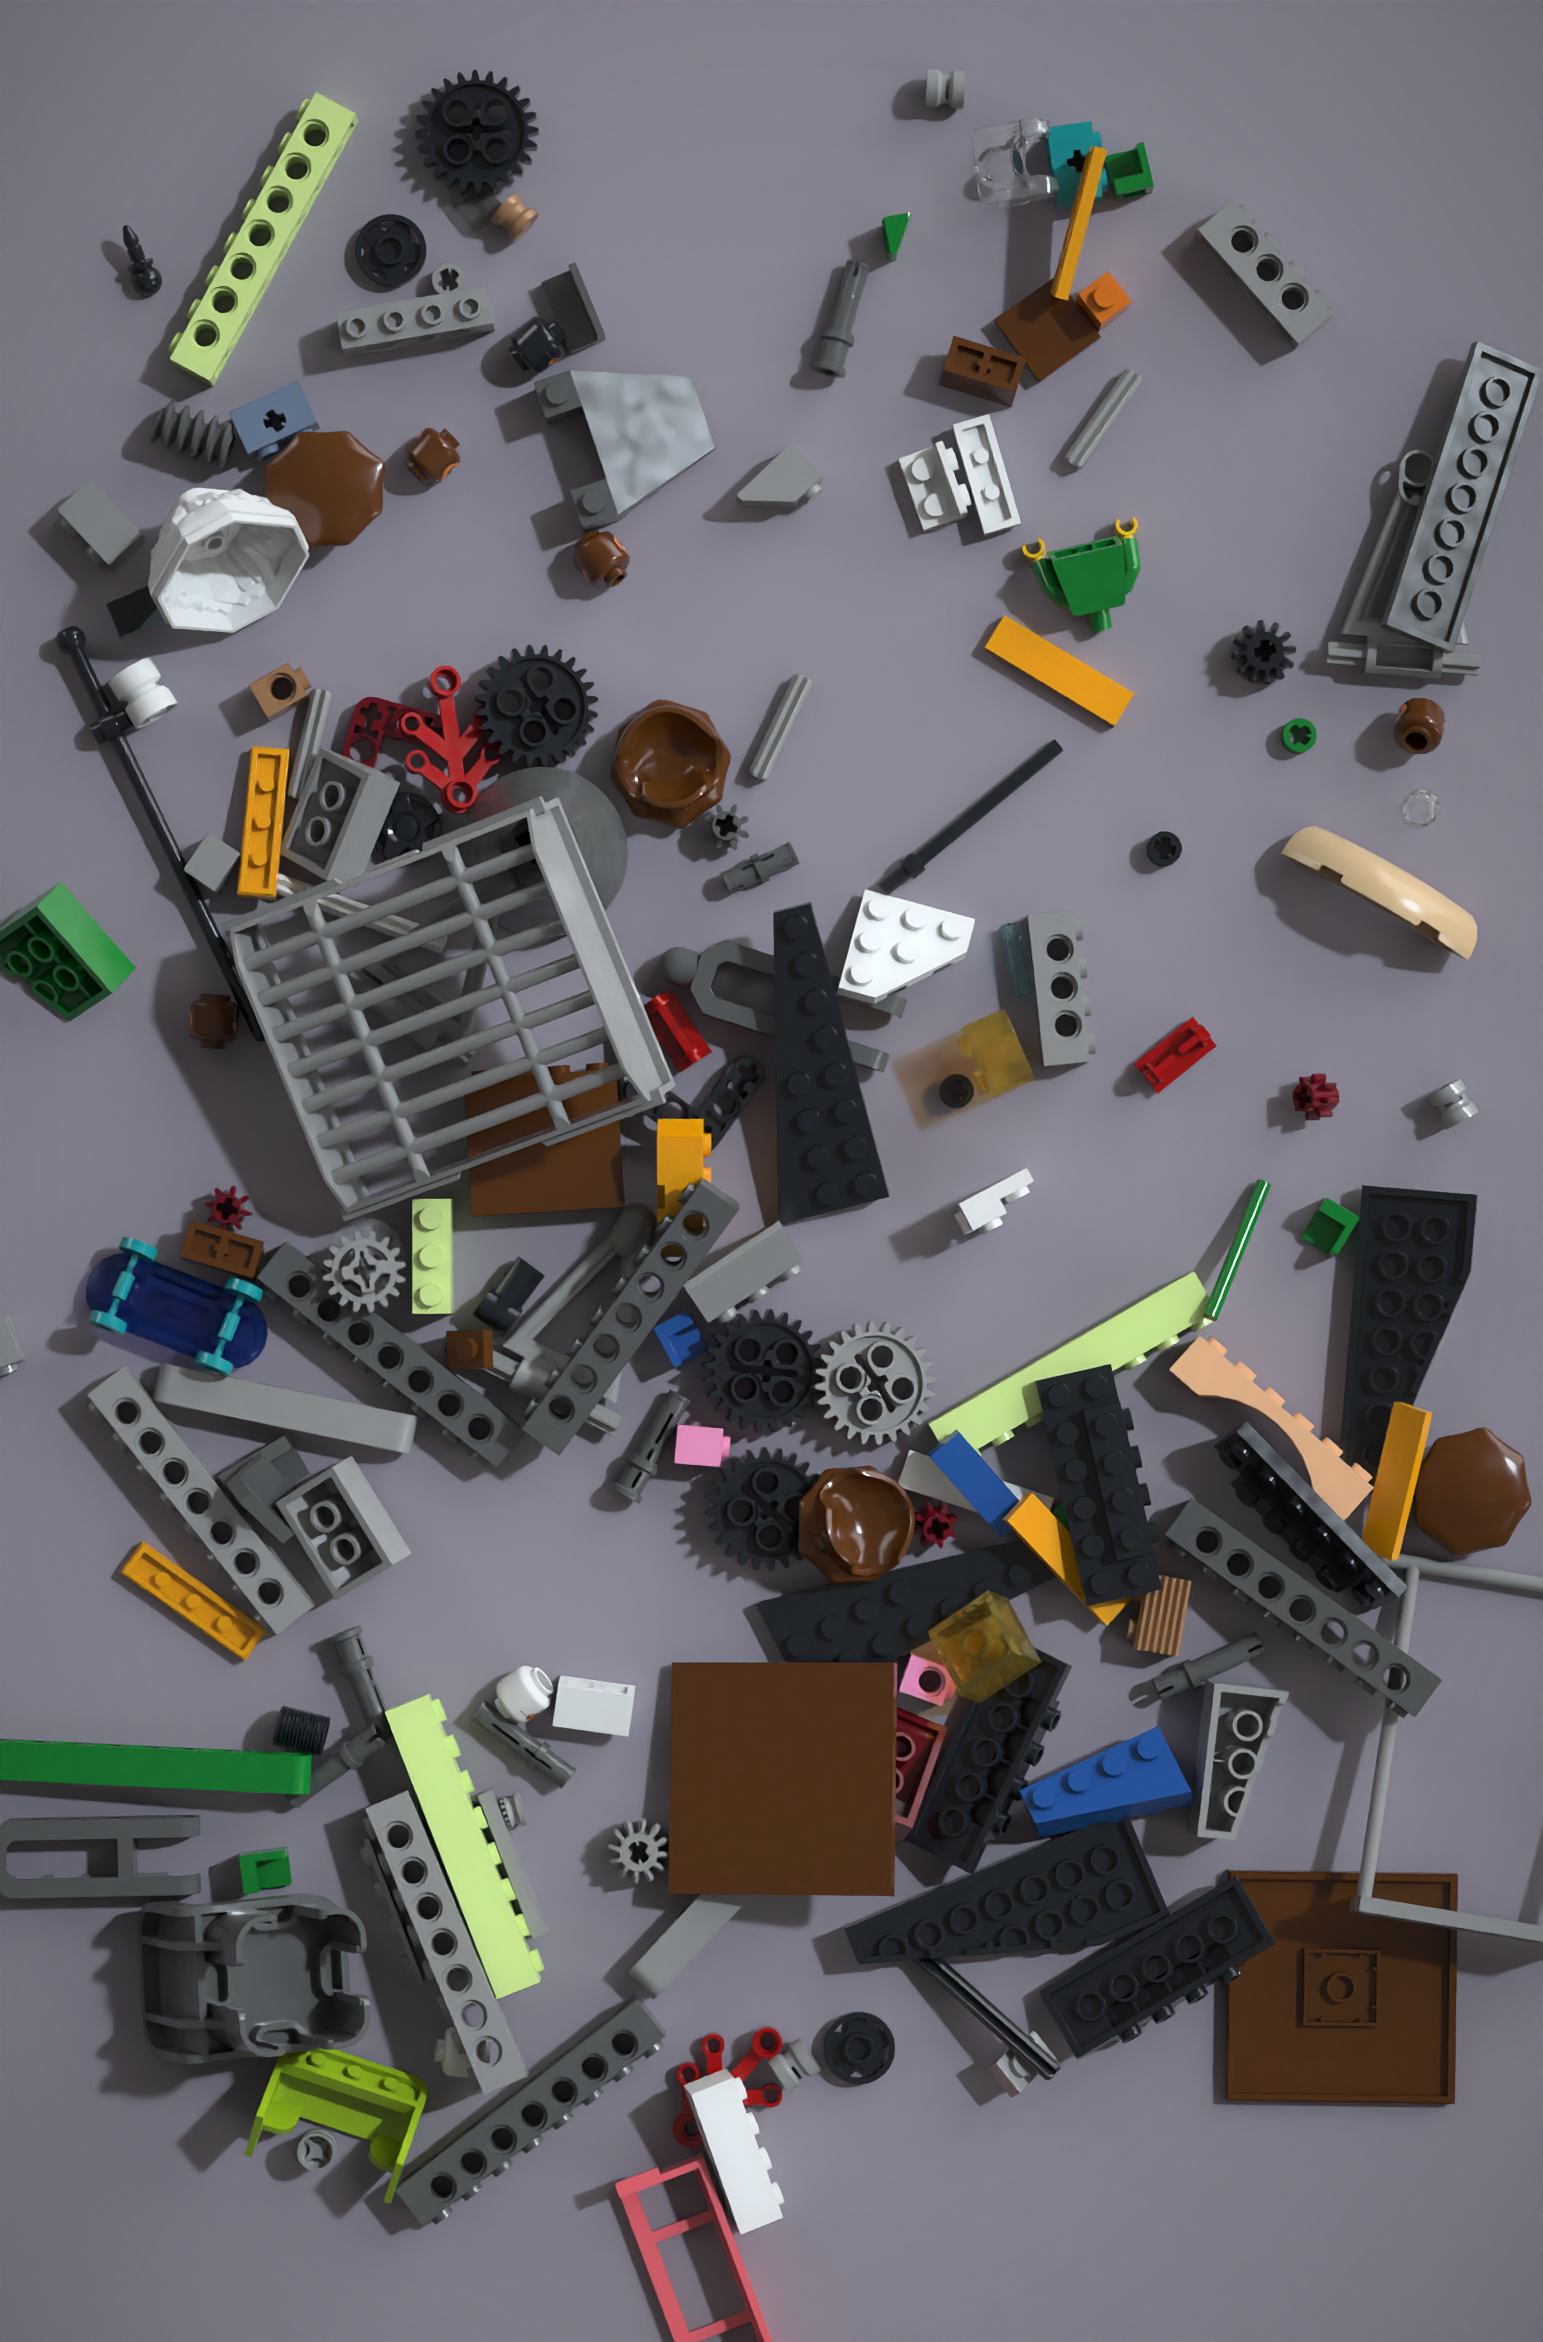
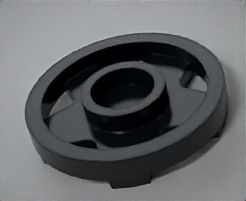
[355,214,427,287]
[375,792,441,864]
[823,2011,895,2084]

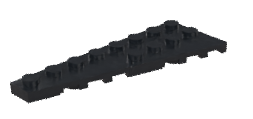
[773,902,890,1224]
[756,1539,1056,1663]

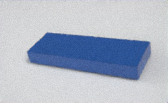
[928,1429,1020,1539]

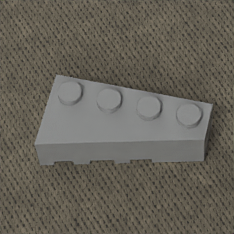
[1188,1680,1289,1841]

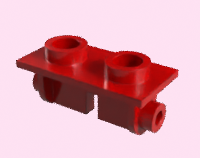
[644,989,712,1073]
[1134,1016,1217,1094]

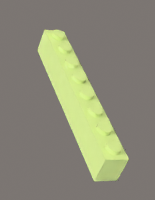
[928,1271,1212,1456]
[385,1693,545,1999]

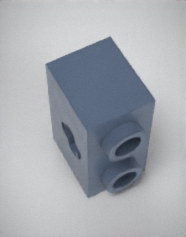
[229,381,320,461]

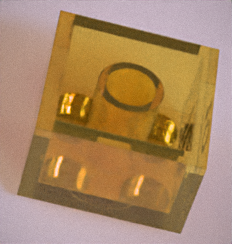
[956,1009,1035,1100]
[928,1590,1041,1703]

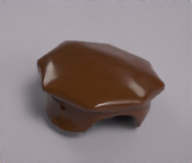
[264,431,385,548]
[611,699,731,829]
[1413,1427,1532,1557]
[798,1465,915,1584]

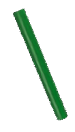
[1203,1180,1271,1321]

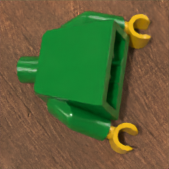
[1022,517,1141,632]

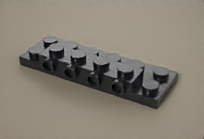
[1035,1364,1162,1606]
[1214,1421,1408,1610]
[904,1632,1072,1874]
[1039,1876,1277,2060]

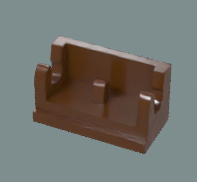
[939,336,1026,407]
[180,1220,265,1282]

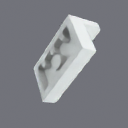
[898,441,972,532]

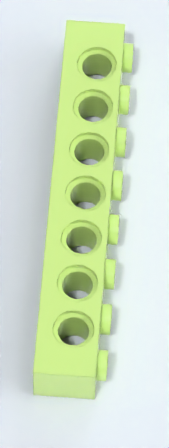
[168,92,359,387]

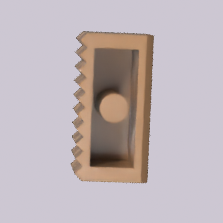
[1126,1574,1192,1657]

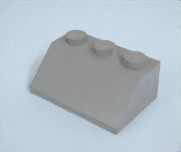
[281,747,400,888]
[683,1221,804,1325]
[275,1456,412,1600]

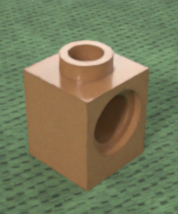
[249,662,312,721]

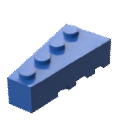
[1019,1726,1194,1837]

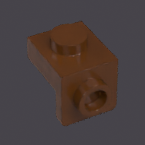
[445,1330,493,1369]

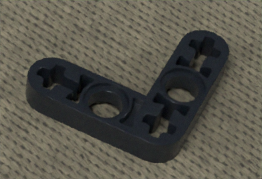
[623,1055,765,1151]

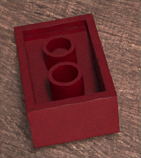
[895,1707,947,1842]

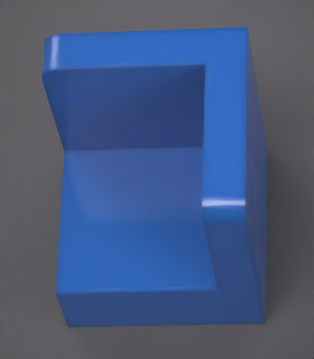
[653,1310,707,1368]

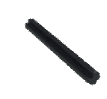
[912,1958,1061,2081]

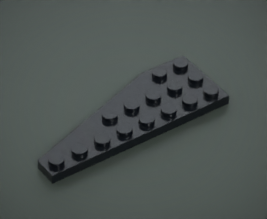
[1340,1185,1478,1493]
[844,1817,1170,1964]

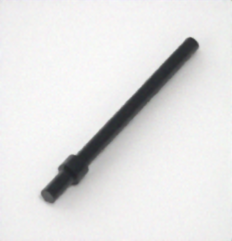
[878,739,1063,896]

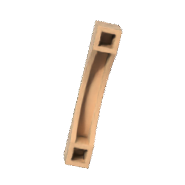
[1169,1335,1374,1522]

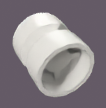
[108,658,178,729]

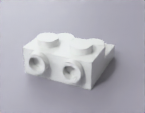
[954,1168,1034,1235]

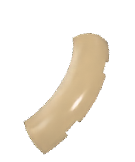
[1281,826,1477,960]

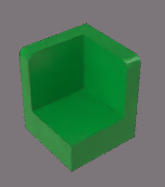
[1105,142,1154,202]
[1301,1198,1360,1257]
[239,1846,292,1894]

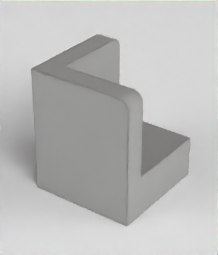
[184,832,241,894]

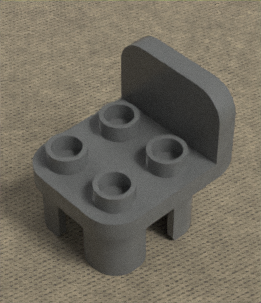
[138,1893,370,2064]

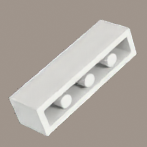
[683,2068,784,2235]

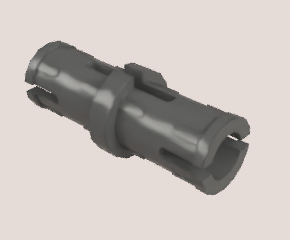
[720,841,800,895]

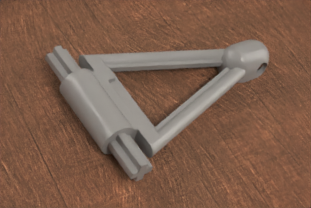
[1326,450,1481,679]
[348,869,517,1069]
[479,1203,655,1436]

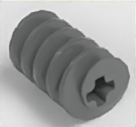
[151,399,235,469]

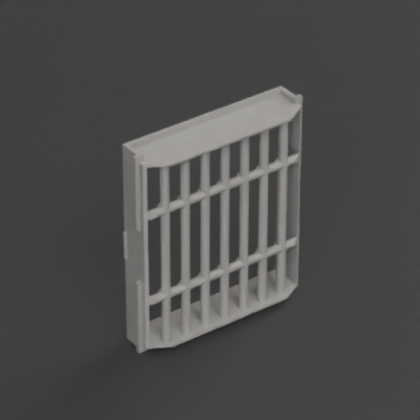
[221,796,676,1222]

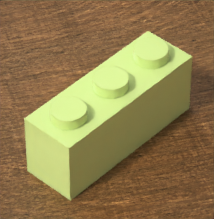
[412,1199,453,1314]

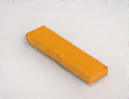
[1050,145,1107,300]
[984,615,1135,727]
[237,746,290,900]
[1362,1402,1433,1560]
[1002,1492,1132,1626]
[120,1541,266,1661]

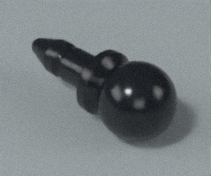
[123,225,162,296]

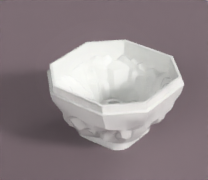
[148,488,309,633]

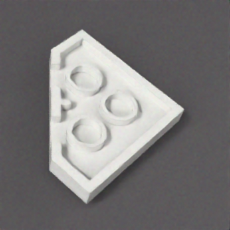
[837,889,975,1004]

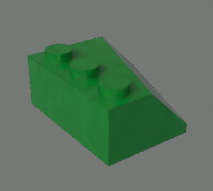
[0,882,136,1021]

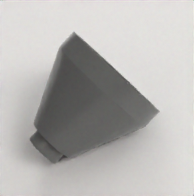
[457,767,628,938]

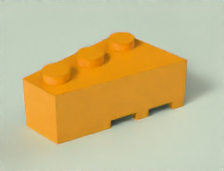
[657,1119,711,1257]

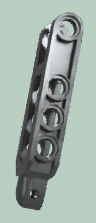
[659,940,907,1072]
[0,1815,201,1899]

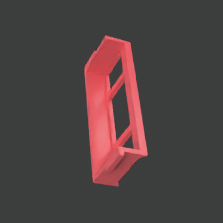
[614,2152,773,2342]

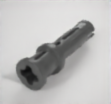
[812,260,870,378]
[610,1390,691,1504]
[329,1625,394,1741]

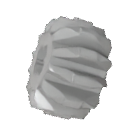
[607,1818,669,1884]

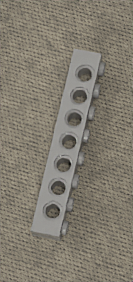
[87,1366,316,1635]
[363,1790,529,2095]

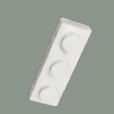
[952,414,1021,536]

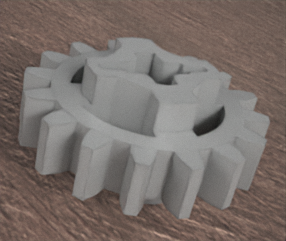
[323,1230,406,1315]

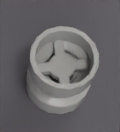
[925,69,965,109]
[1427,1078,1479,1129]
[768,2038,821,2092]
[297,2128,338,2172]

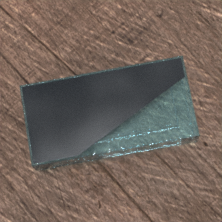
[105,585,165,640]

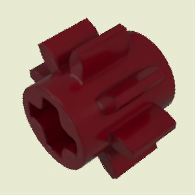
[1292,1073,1340,1121]
[205,1186,253,1230]
[913,1500,958,1549]

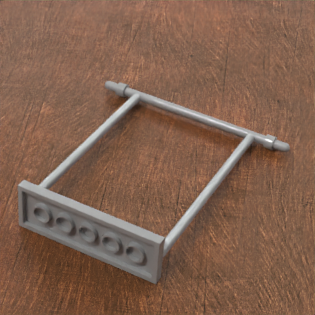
[1349,1554,1543,1944]

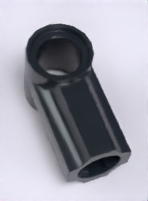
[472,1257,545,1337]

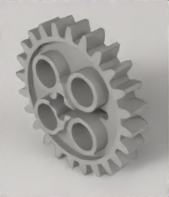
[812,1321,937,1445]

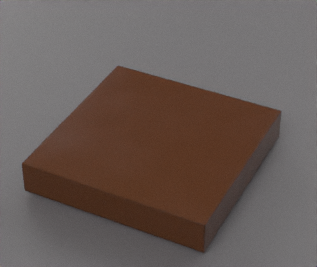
[994,278,1101,383]

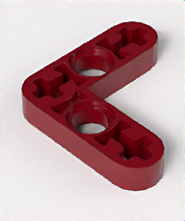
[342,697,462,769]

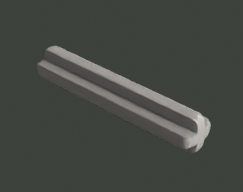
[1065,369,1142,470]
[749,674,812,781]
[287,688,332,800]

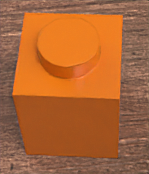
[1076,271,1132,332]

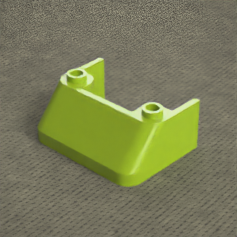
[244,2049,428,2204]

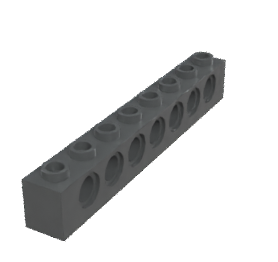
[521,1177,740,1456]
[257,1242,526,1468]
[1165,1498,1442,1719]
[395,1995,666,2226]

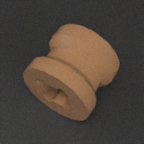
[491,193,539,242]

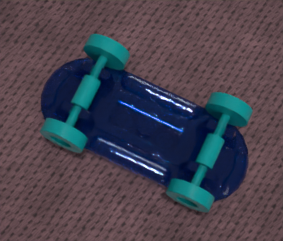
[85,1236,268,1377]

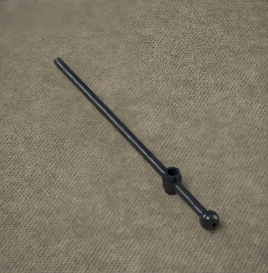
[56,626,265,1042]

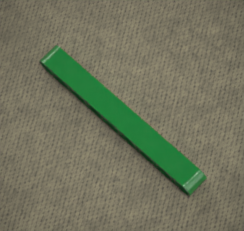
[0,1738,312,1794]

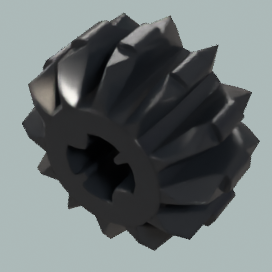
[1231,620,1296,686]

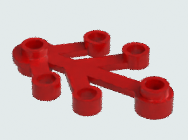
[398,666,503,814]
[673,2026,783,2148]

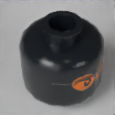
[508,316,567,373]

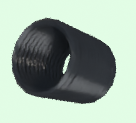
[273,1705,331,1757]

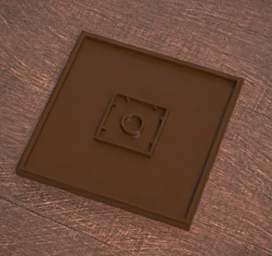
[668,1662,897,1896]
[1225,1869,1458,2104]

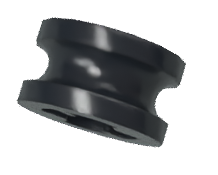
[1147,831,1182,866]
[939,1074,974,1108]

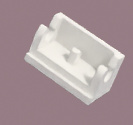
[553,1675,636,1737]

